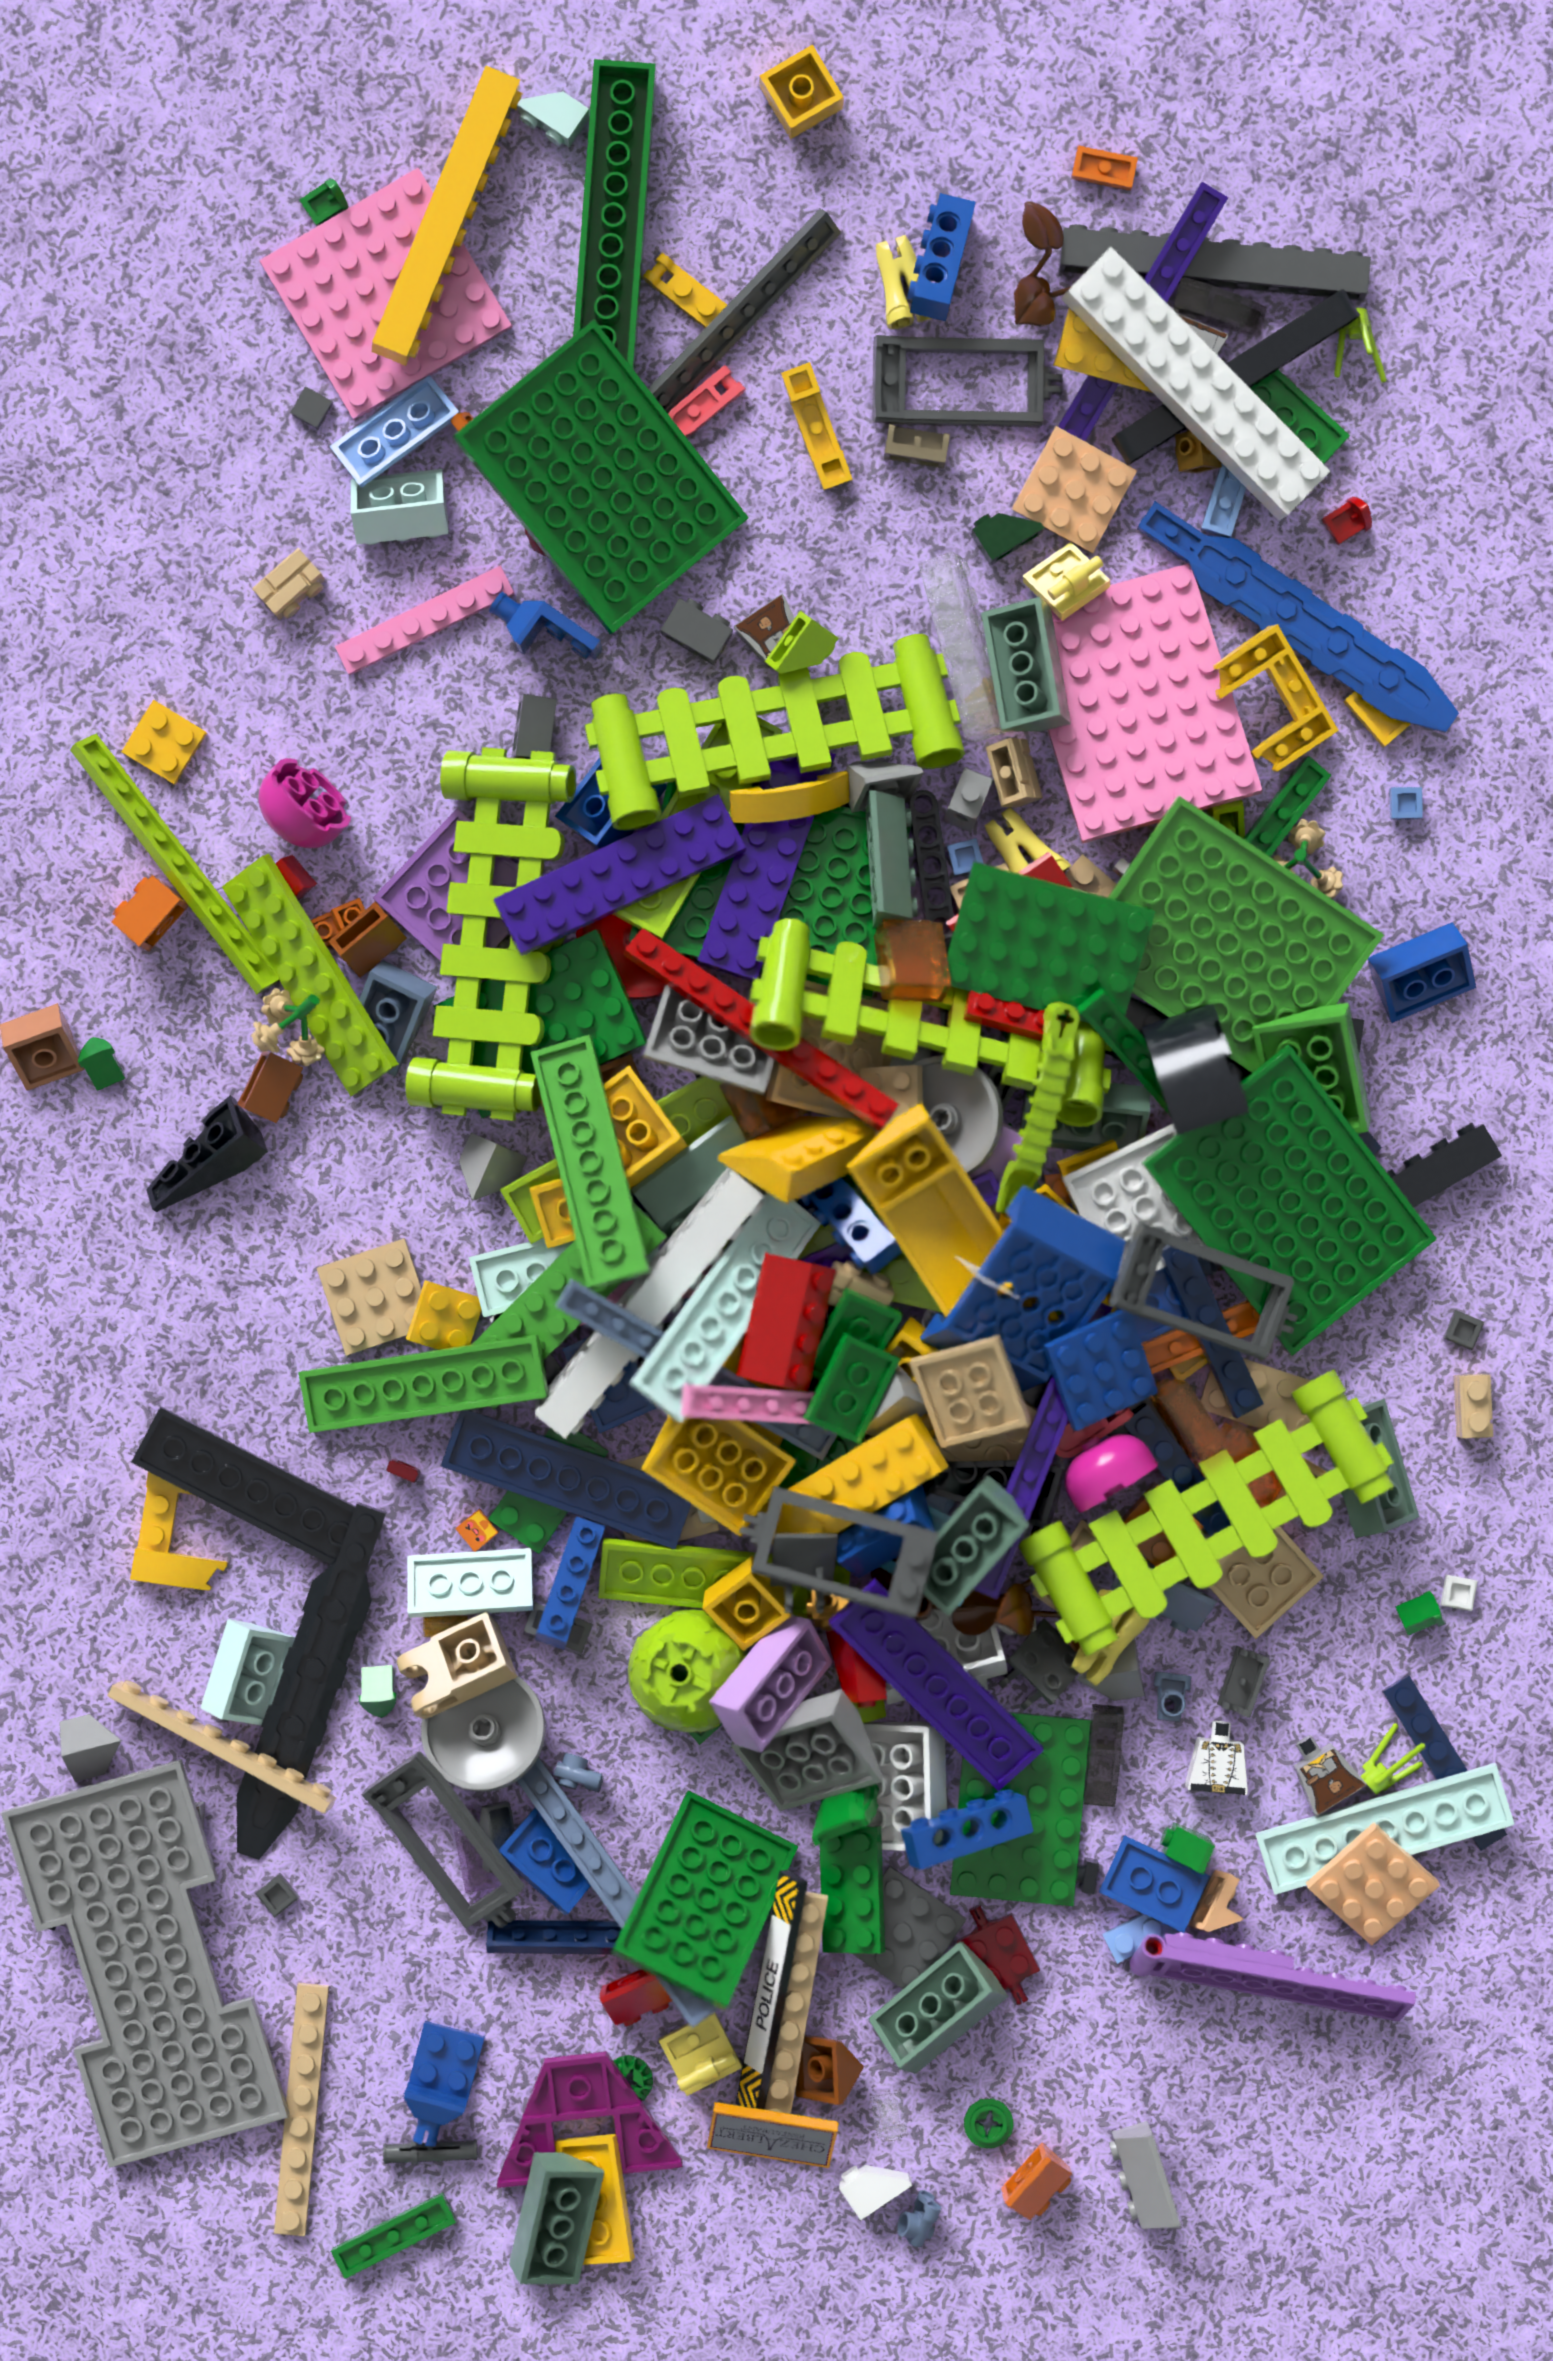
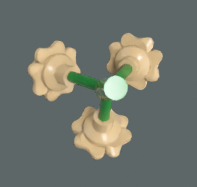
[1272,819,1343,898]
[251,988,325,1067]

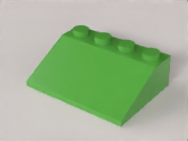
[1252,1003,1371,1133]

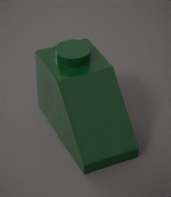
[971,513,1044,566]

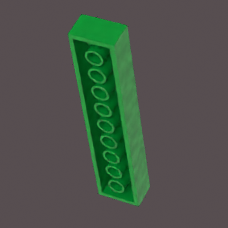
[573,59,657,371]

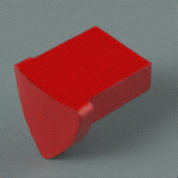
[1322,497,1372,545]
[275,855,317,901]

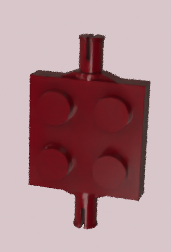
[956,1905,1040,2005]

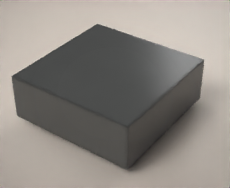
[290,386,333,430]
[1443,1310,1484,1350]
[255,1873,300,1918]

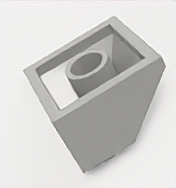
[845,760,923,813]

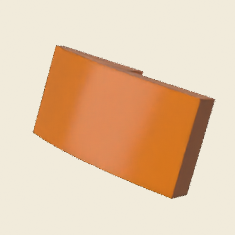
[310,898,365,948]

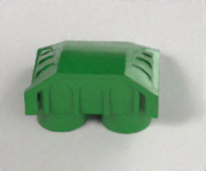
[812,1784,880,1846]

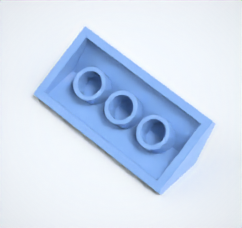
[330,375,459,488]

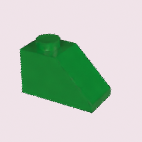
[1160,1822,1215,1874]

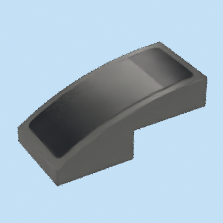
[479,1801,515,1873]

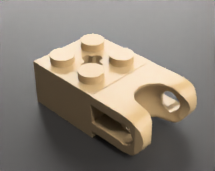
[397,1611,517,1719]

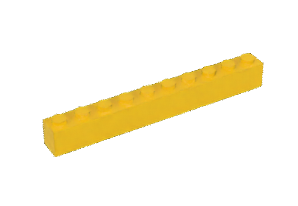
[371,66,523,366]

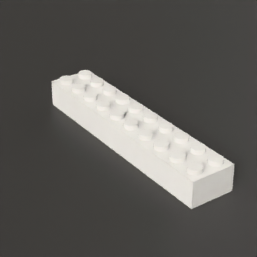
[1061,247,1330,521]
[535,1167,764,1438]

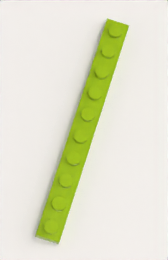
[70,733,280,994]

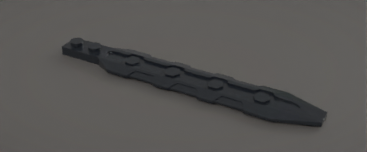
[237,1502,387,1860]

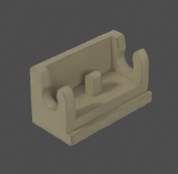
[884,424,950,469]

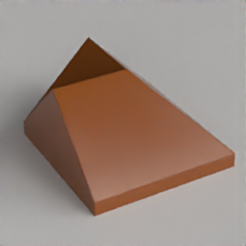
[795,2035,864,2105]

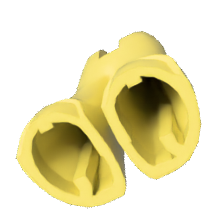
[876,235,933,330]
[984,807,1071,873]
[1072,1589,1149,1686]

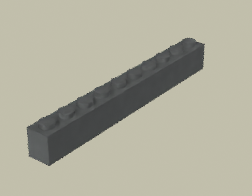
[1058,224,1371,301]

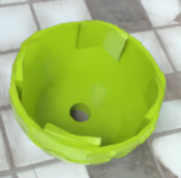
[628,1609,748,1733]

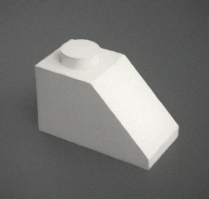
[839,2165,912,2221]

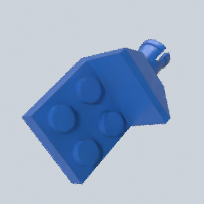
[489,592,602,660]
[403,2021,485,2147]

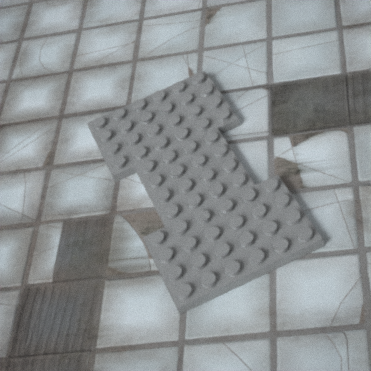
[1,1759,290,2168]

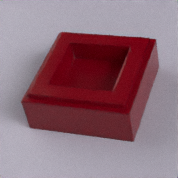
[386,1459,421,1483]

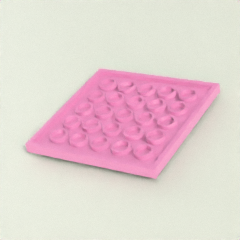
[259,168,513,420]

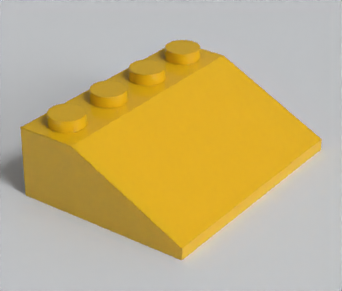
[718,1116,876,1204]
[642,1416,796,1537]

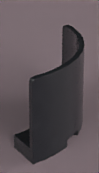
[1142,1003,1250,1134]

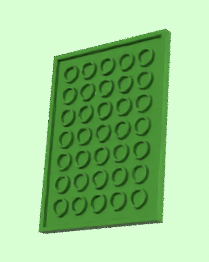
[1108,795,1384,1073]

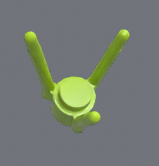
[1334,308,1387,383]
[1360,1723,1425,1795]

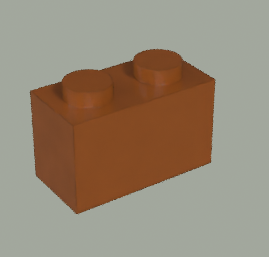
[329,901,407,978]
[237,1051,303,1124]

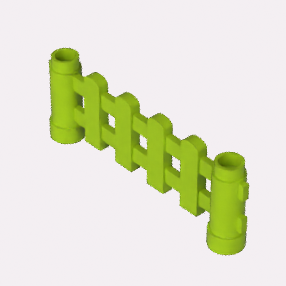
[584,634,965,830]
[405,747,577,1121]
[749,918,1112,1127]
[1018,1369,1394,1656]

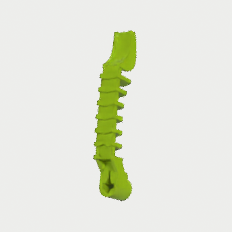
[995,1002,1079,1214]

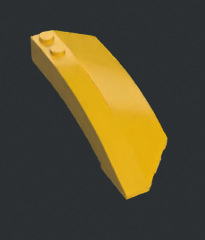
[847,1103,1059,1321]

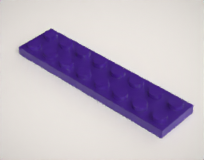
[697,752,836,982]
[493,794,746,956]
[829,1578,1044,1792]

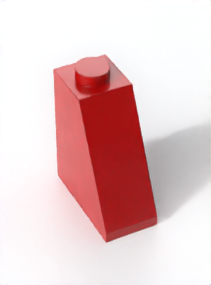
[826,1630,887,1708]

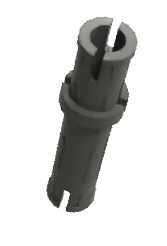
[383,2140,478,2166]

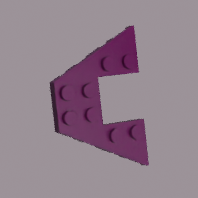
[497,2051,683,2188]

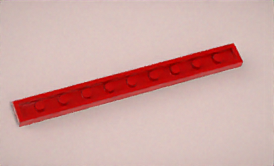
[623,928,899,1132]

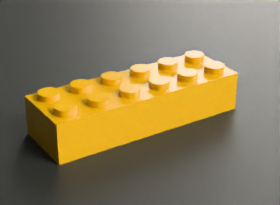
[760,1413,949,1544]

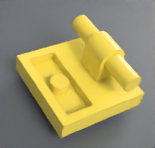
[1023,542,1110,621]
[659,2012,742,2096]

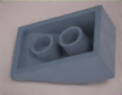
[359,960,437,1077]

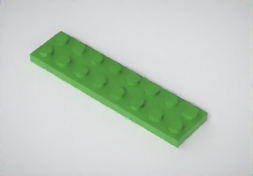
[530,1034,650,1290]
[472,1202,667,1410]
[298,1334,549,1433]

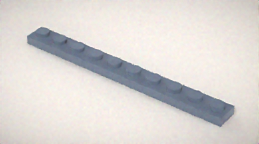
[555,1279,838,1461]
[517,1757,719,2028]

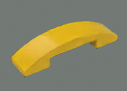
[781,362,853,491]
[730,771,850,823]

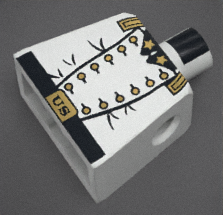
[1185,1721,1248,1795]

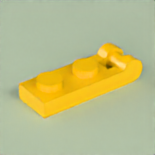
[642,252,727,328]

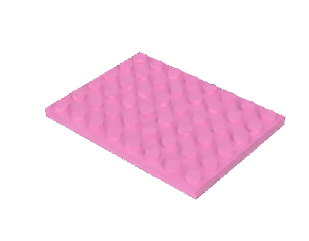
[1047,564,1262,844]

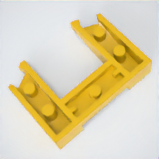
[1213,624,1339,772]
[130,1472,228,1591]

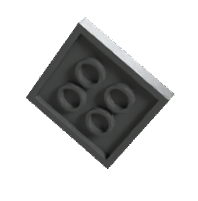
[851,1865,967,1989]

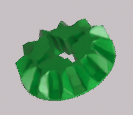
[613,2055,653,2101]
[964,2097,1013,2149]

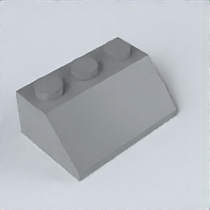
[1109,2121,1181,2229]

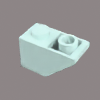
[517,91,590,148]

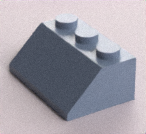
[1110,1566,1217,1634]

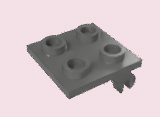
[770,1533,838,1613]
[998,1619,1078,1710]

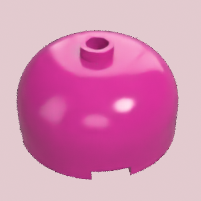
[258,758,351,848]
[1065,1434,1158,1514]

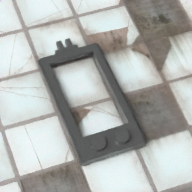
[872,335,1063,427]
[1109,1222,1298,1361]
[739,1486,939,1619]
[361,1751,525,1929]

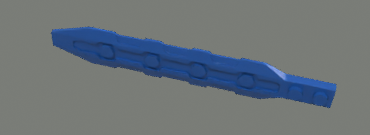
[1137,501,1459,733]

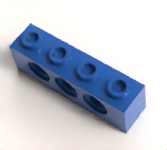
[907,193,976,322]
[799,1177,902,1275]
[535,1516,605,1650]
[901,1790,1034,1870]

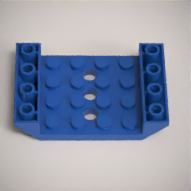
[920,1185,1126,1392]

